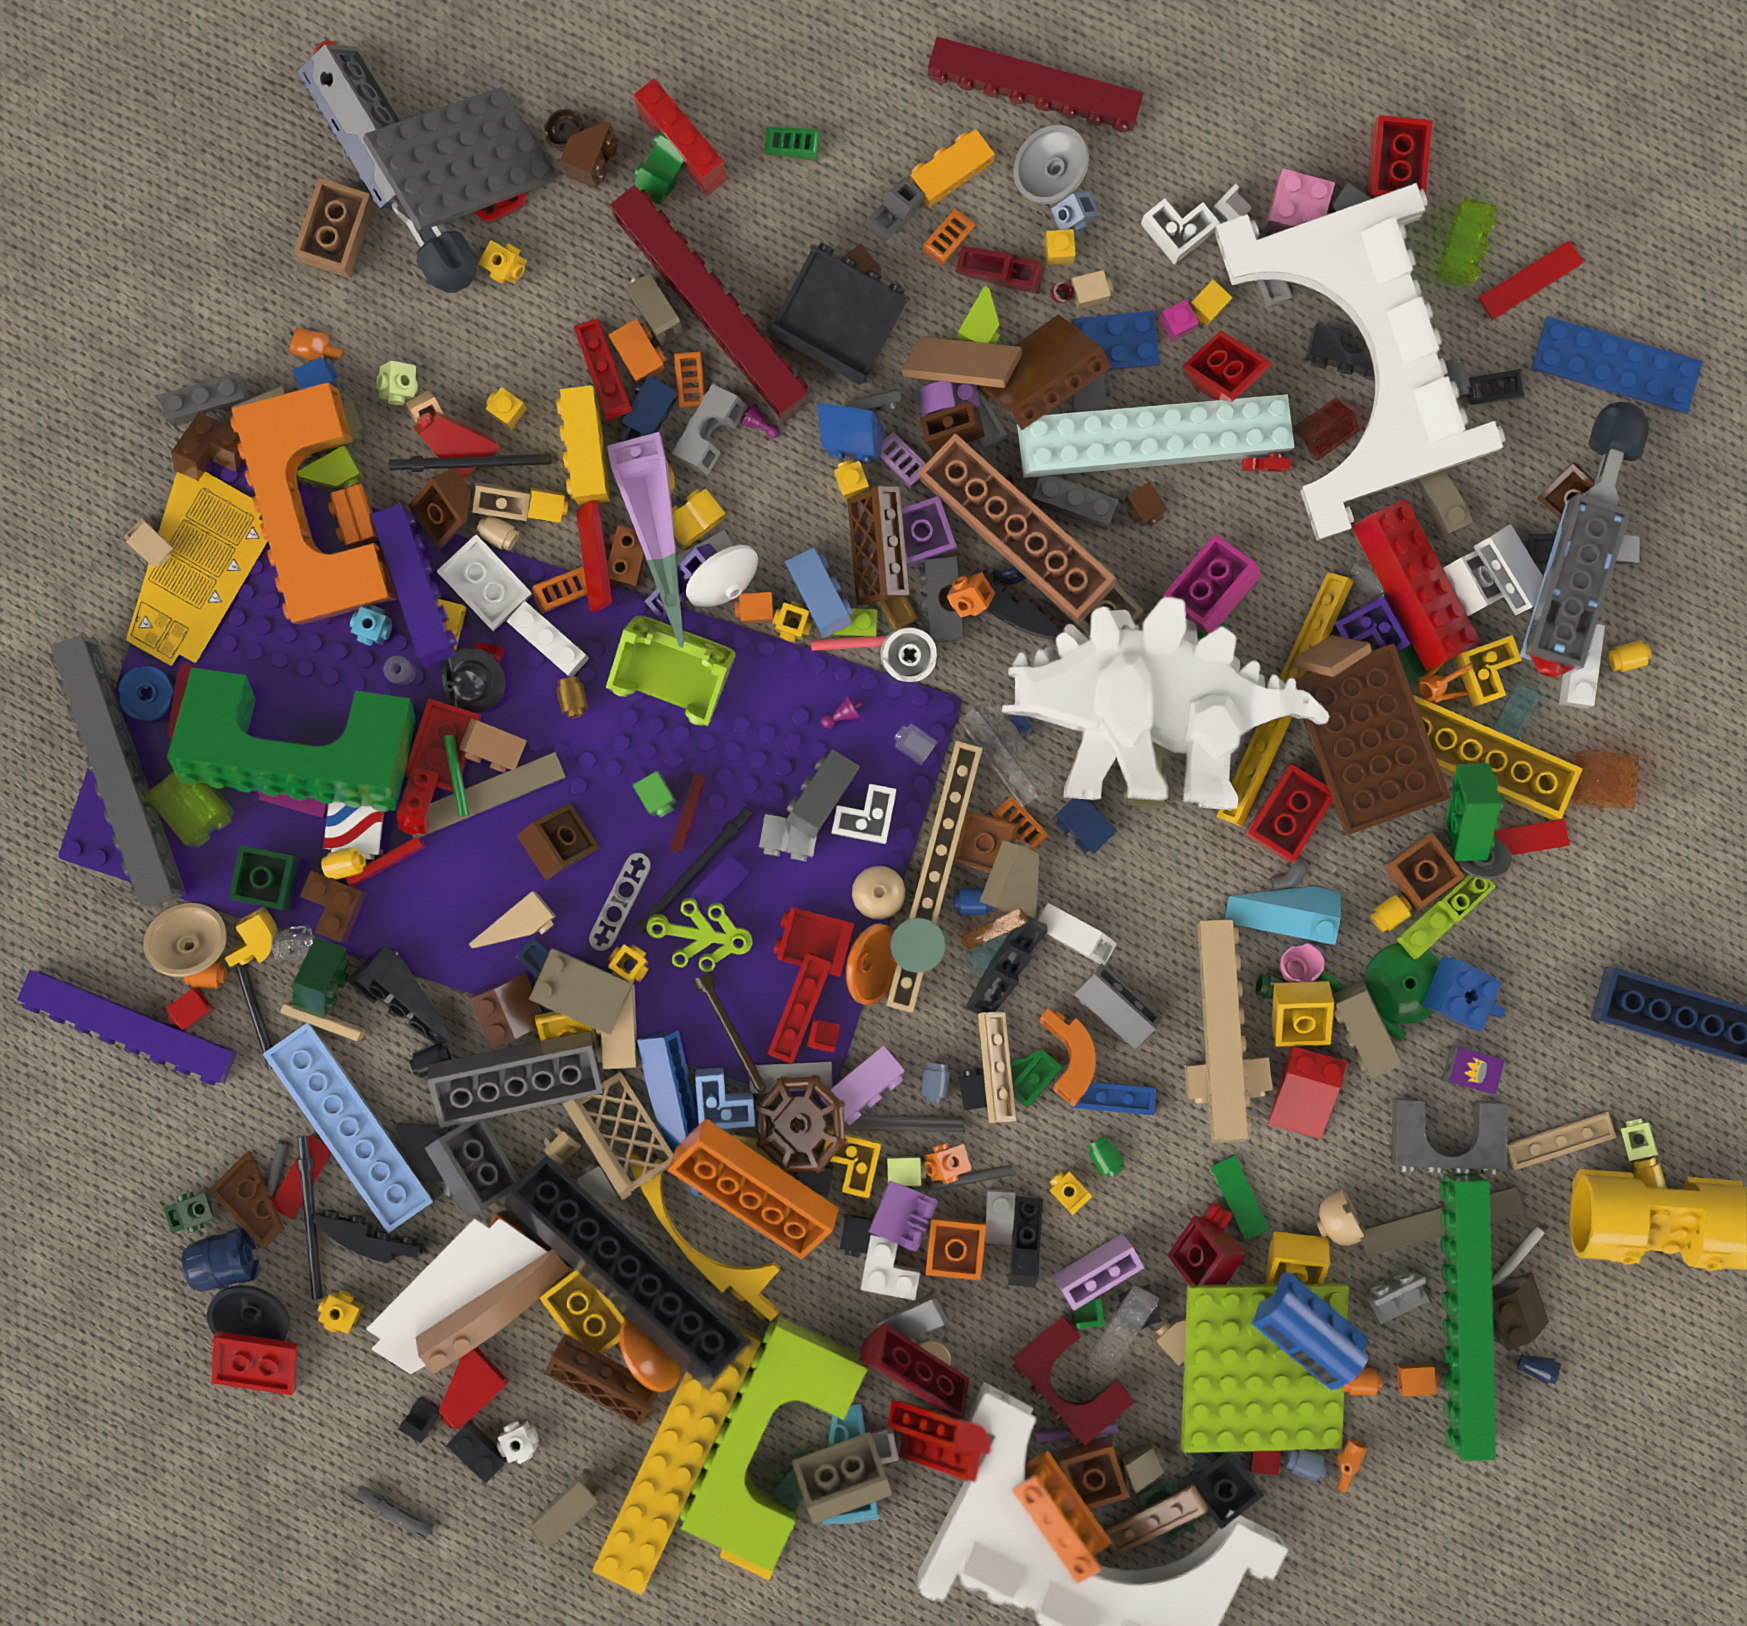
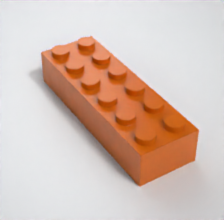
[668,1118,839,1260]

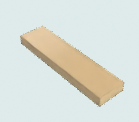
[978,1012,1016,1123]
[1506,1111,1617,1171]

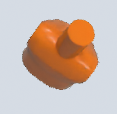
[290,327,343,362]
[1336,1439,1369,1493]

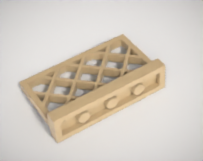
[563,1072,673,1200]

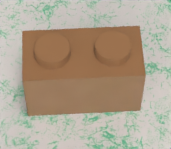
[459,719,527,773]

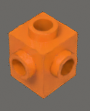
[947,572,995,618]
[924,1142,972,1184]

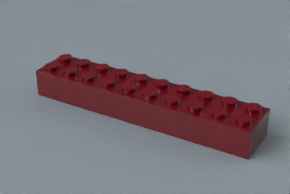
[609,184,809,424]

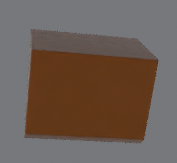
[1537,462,1595,520]

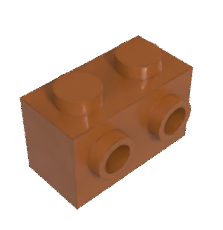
[606,525,646,589]

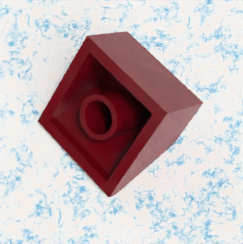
[1167,1216,1247,1285]

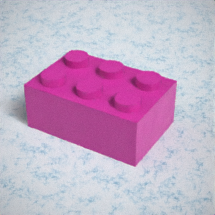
[1163,534,1261,636]

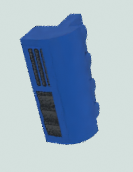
[1252,1272,1369,1391]

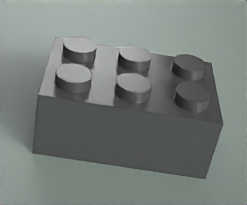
[425,1119,520,1219]

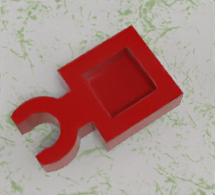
[1242,453,1291,472]

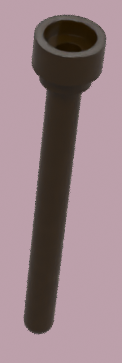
[692,971,766,1093]

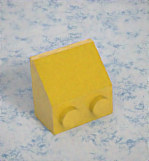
[1265,1231,1330,1284]

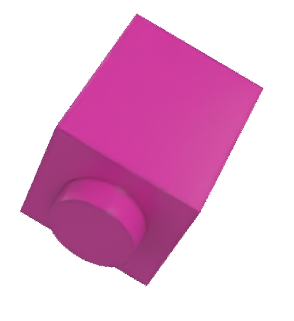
[1159,299,1199,342]

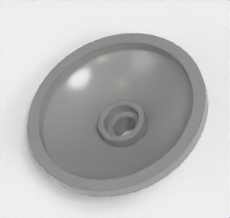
[1013,125,1089,204]

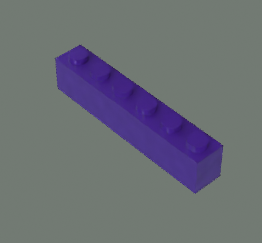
[371,503,457,667]

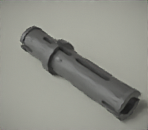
[353,1485,434,1540]

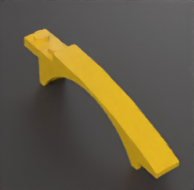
[625,1151,780,1322]

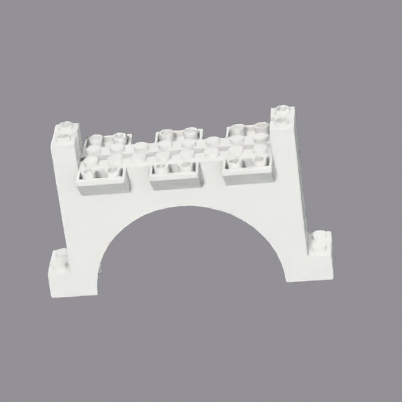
[1215,183,1505,541]
[918,1382,1288,1626]

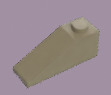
[1415,470,1474,538]

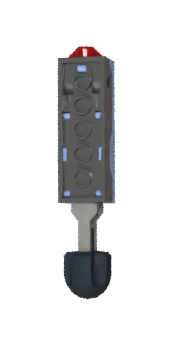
[1519,402,1649,678]

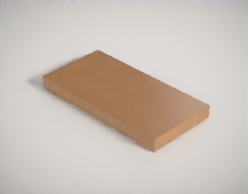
[902,337,1022,388]

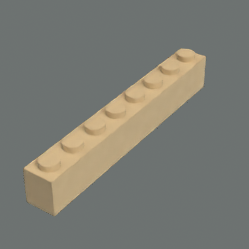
[1198,920,1252,1143]

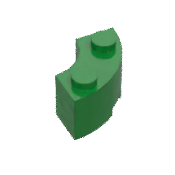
[634,131,687,205]

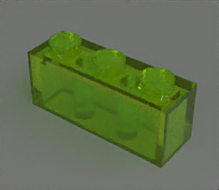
[1437,196,1497,288]

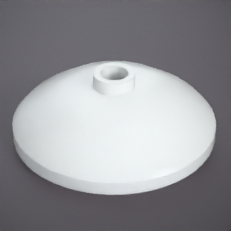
[686,545,758,607]

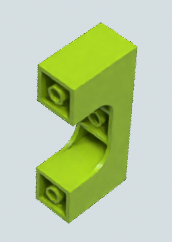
[679,1316,868,1572]

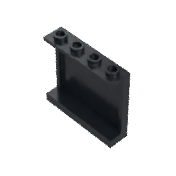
[766,242,910,385]

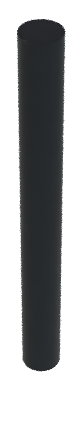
[235,964,273,1070]

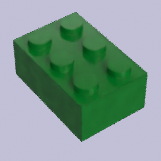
[1445,763,1504,861]

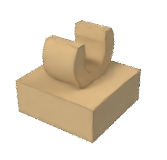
[544,1128,582,1165]

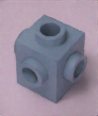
[1051,191,1100,234]

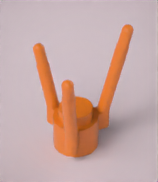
[1418,661,1473,704]

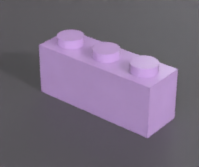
[820,1046,905,1126]
[1052,1234,1144,1310]

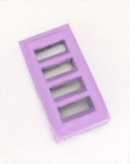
[880,432,926,489]

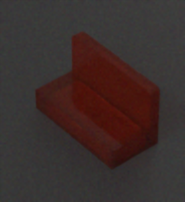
[1293,398,1360,461]

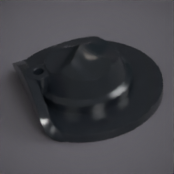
[442,648,506,712]

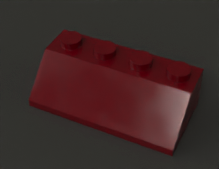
[860,1323,970,1420]

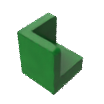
[1073,1296,1105,1329]

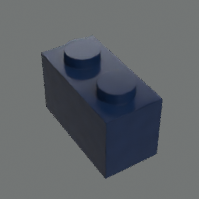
[1054,798,1117,855]

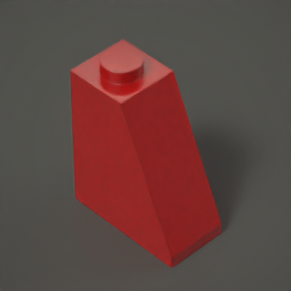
[413,410,501,479]
[439,1346,509,1431]

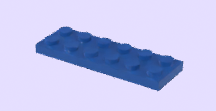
[1531,316,1703,414]

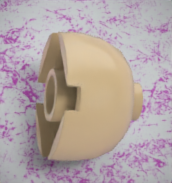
[852,866,906,920]
[1316,1189,1368,1246]

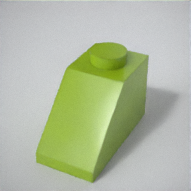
[957,286,1001,344]
[297,445,365,490]

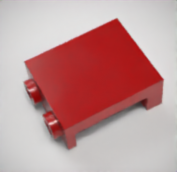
[773,907,854,977]

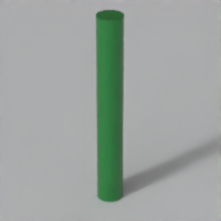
[444,735,470,817]

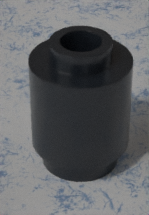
[409,1044,452,1078]

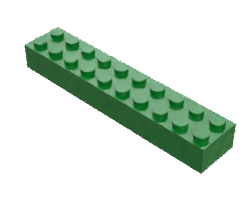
[1439,1173,1496,1461]

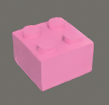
[1265,169,1335,232]

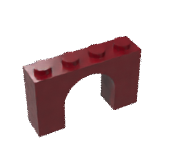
[1012,1314,1135,1446]

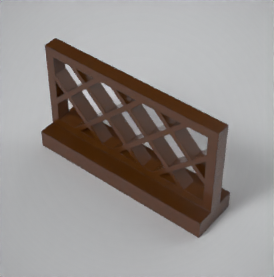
[847,486,909,605]
[544,1334,659,1427]

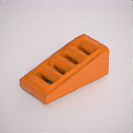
[922,209,976,267]
[674,351,705,408]
[531,566,587,614]
[992,796,1049,851]

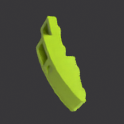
[1396,874,1496,959]

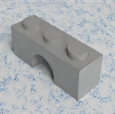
[672,384,748,476]

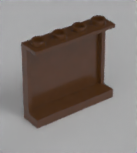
[976,314,1112,430]

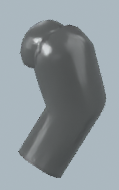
[1271,858,1307,890]

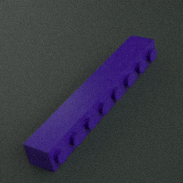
[17,970,237,1086]

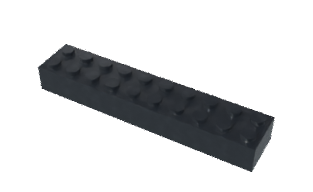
[504,1155,751,1391]

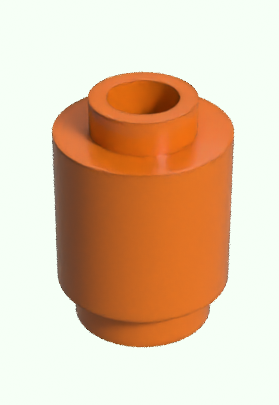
[184,962,227,989]
[1342,1368,1382,1396]

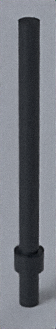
[388,454,552,472]
[635,807,753,934]
[296,1135,323,1300]

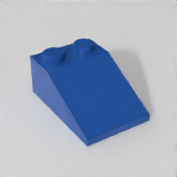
[817,402,885,464]

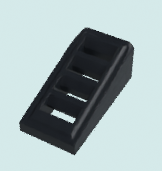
[1469,369,1525,405]

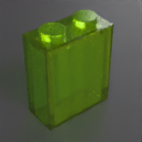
[145,771,235,847]

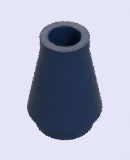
[1517,1354,1561,1385]

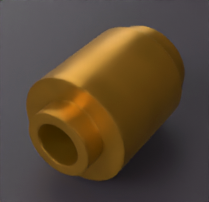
[556,677,588,719]

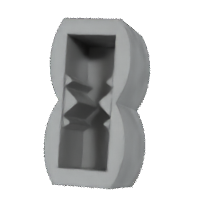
[759,814,817,862]

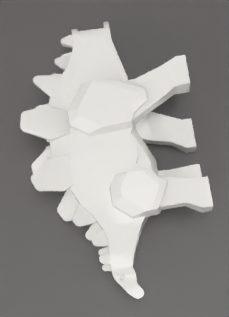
[1002,597,1329,810]

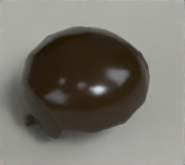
[543,109,585,150]

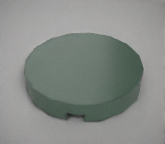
[890,918,945,973]

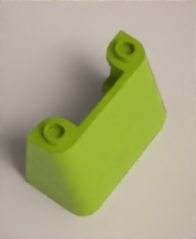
[606,616,736,726]

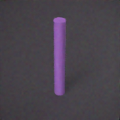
[1035,1422,1118,1443]

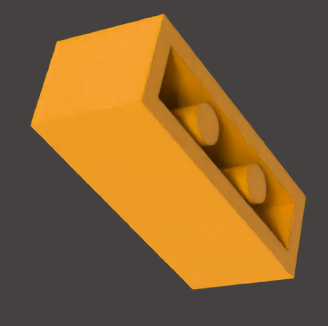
[910,129,995,208]

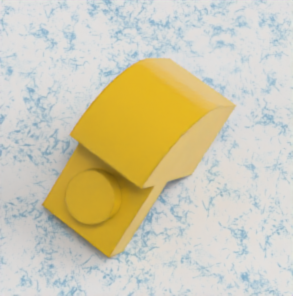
[225,906,278,967]

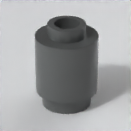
[1444,359,1471,400]

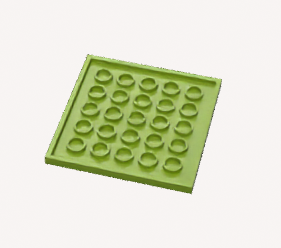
[1181,1283,1349,1453]

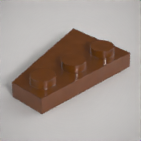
[208,1151,285,1249]

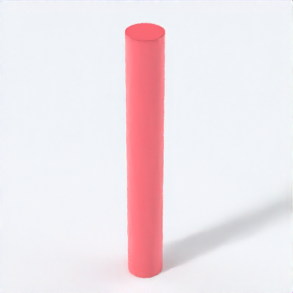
[811,635,888,651]

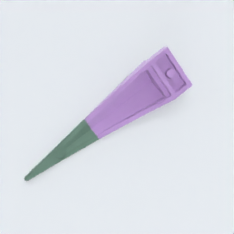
[607,432,684,649]

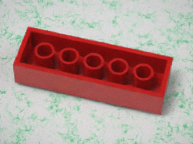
[1351,499,1481,671]

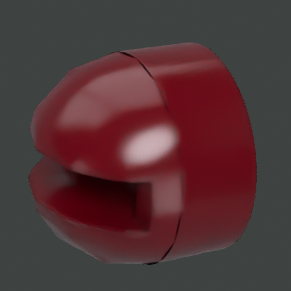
[1050,281,1073,304]

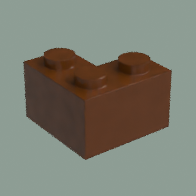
[171,412,245,481]
[300,871,368,943]

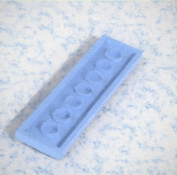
[263,1023,435,1233]

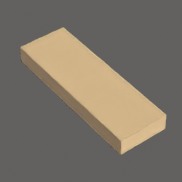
[280,1001,366,1041]

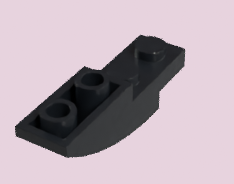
[1528,534,1640,564]
[970,568,1063,640]
[313,1209,424,1264]

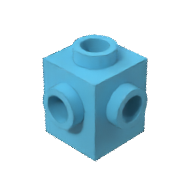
[350,605,392,646]

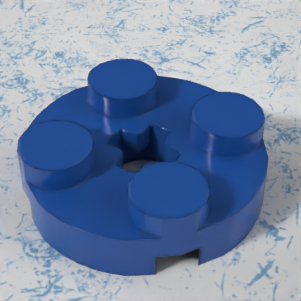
[118,666,175,721]

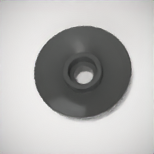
[1457,838,1512,879]

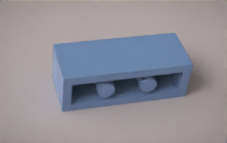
[785,547,853,638]

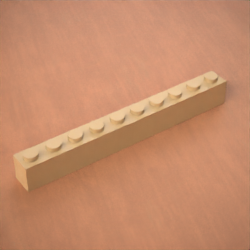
[886,741,982,1013]

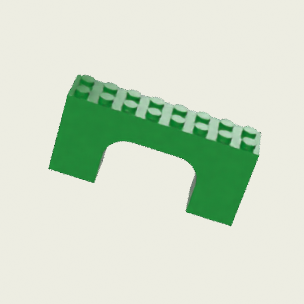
[168,668,416,812]

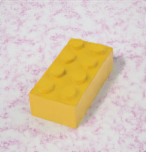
[556,385,611,506]

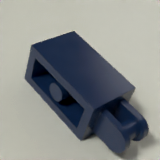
[619,376,678,442]

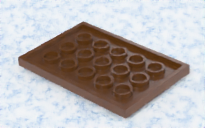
[1294,643,1451,836]

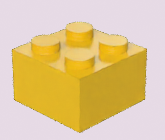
[1271,981,1334,1047]

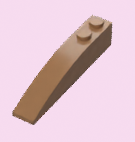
[416,1249,569,1374]

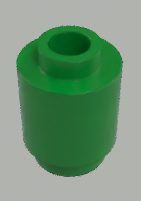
[1087,1135,1125,1178]

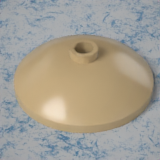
[143,903,227,977]

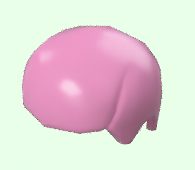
[1280,943,1324,983]

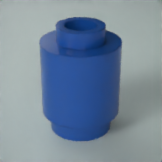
[954,888,993,915]

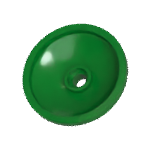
[1365,943,1440,1024]

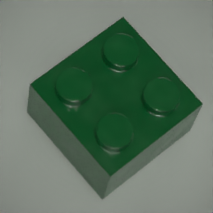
[228,845,301,910]
[293,937,349,1019]

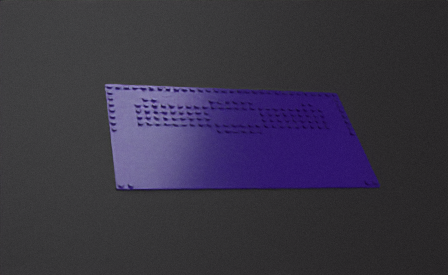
[58,462,962,1109]

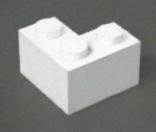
[1141,198,1220,265]
[832,784,896,844]
[861,1233,920,1300]

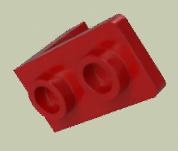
[397,768,439,835]

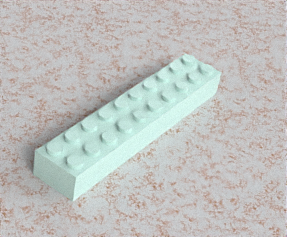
[1017,394,1294,478]

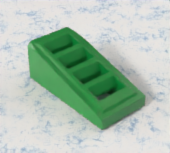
[764,126,821,161]

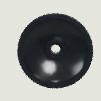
[207,1285,290,1341]

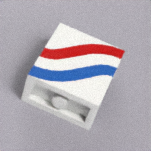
[323,802,384,860]

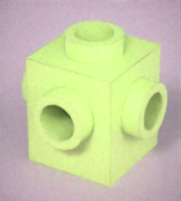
[376,361,418,405]

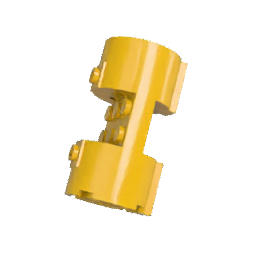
[1569,1169,1747,1270]

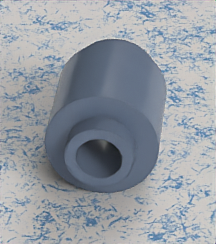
[921,1063,950,1103]
[1284,1450,1328,1483]

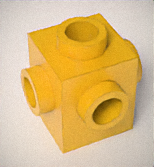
[478,240,527,284]
[772,601,814,643]
[608,944,649,984]
[318,1290,365,1334]

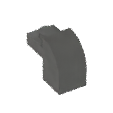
[864,177,925,242]

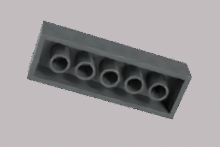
[427,1031,603,1128]

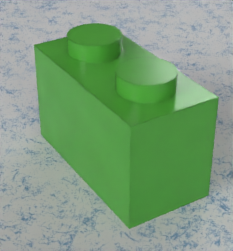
[633,771,678,818]

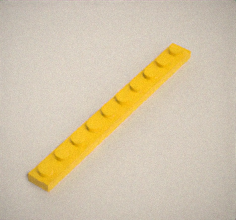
[1216,572,1354,827]

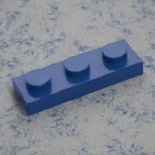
[1072,1082,1157,1115]

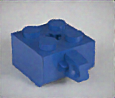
[1421,956,1505,1032]

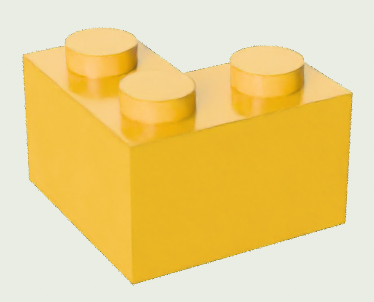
[1454,635,1522,707]
[823,1130,881,1198]

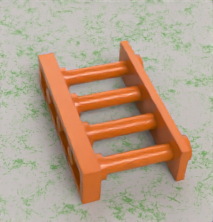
[1012,1450,1111,1584]

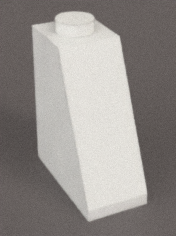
[1036,903,1117,966]

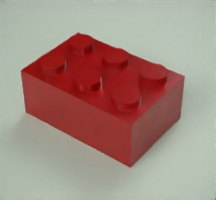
[1366,115,1433,199]
[1243,764,1333,863]

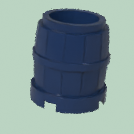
[182,1227,260,1292]

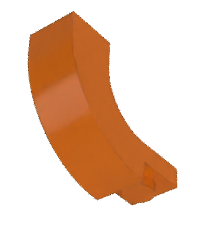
[1039,1009,1096,1107]

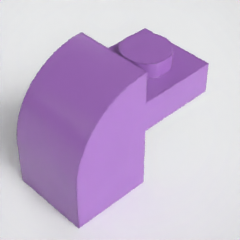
[918,381,980,417]

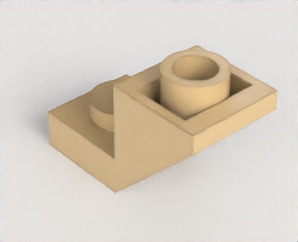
[124,517,173,568]

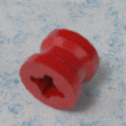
[1201,1200,1233,1230]

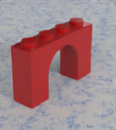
[633,78,727,197]

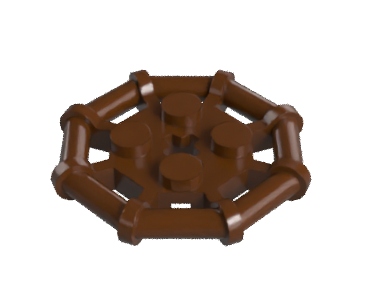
[754,1074,847,1173]

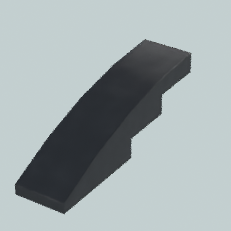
[966,914,1048,1014]

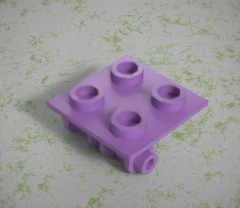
[869,1180,938,1252]

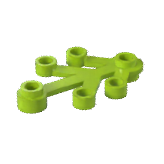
[647,898,752,972]

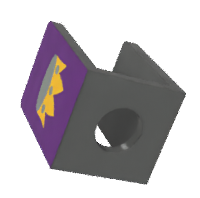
[1442,1046,1504,1094]

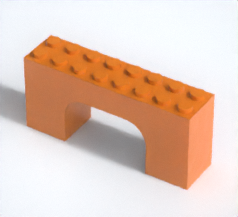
[230,383,397,625]

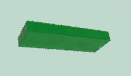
[1210,1155,1270,1241]

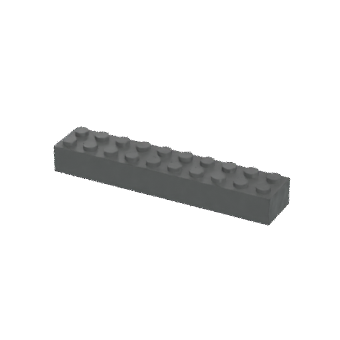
[50,635,187,906]

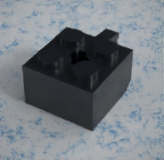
[1183,1452,1264,1530]

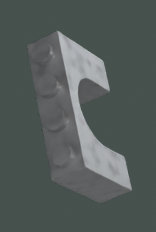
[1391,1099,1507,1175]

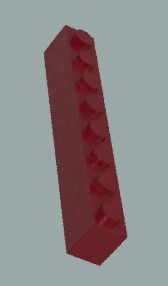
[927,36,1144,133]

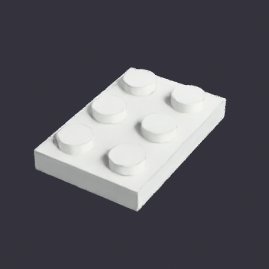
[437,535,533,631]

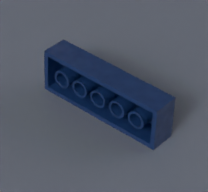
[1590,967,1747,1065]

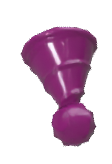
[741,404,780,439]
[821,695,862,729]

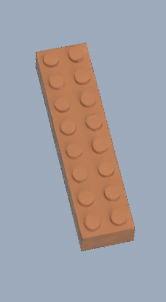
[918,433,1116,625]

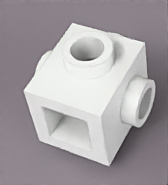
[497,1420,539,1464]

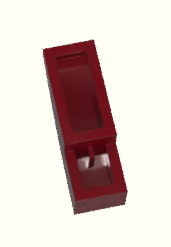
[955,246,1045,294]

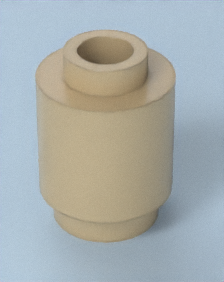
[477,515,519,551]

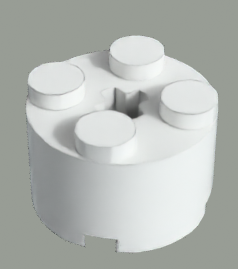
[880,627,937,682]

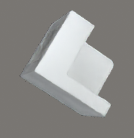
[1211,184,1251,223]
[871,1428,899,1464]

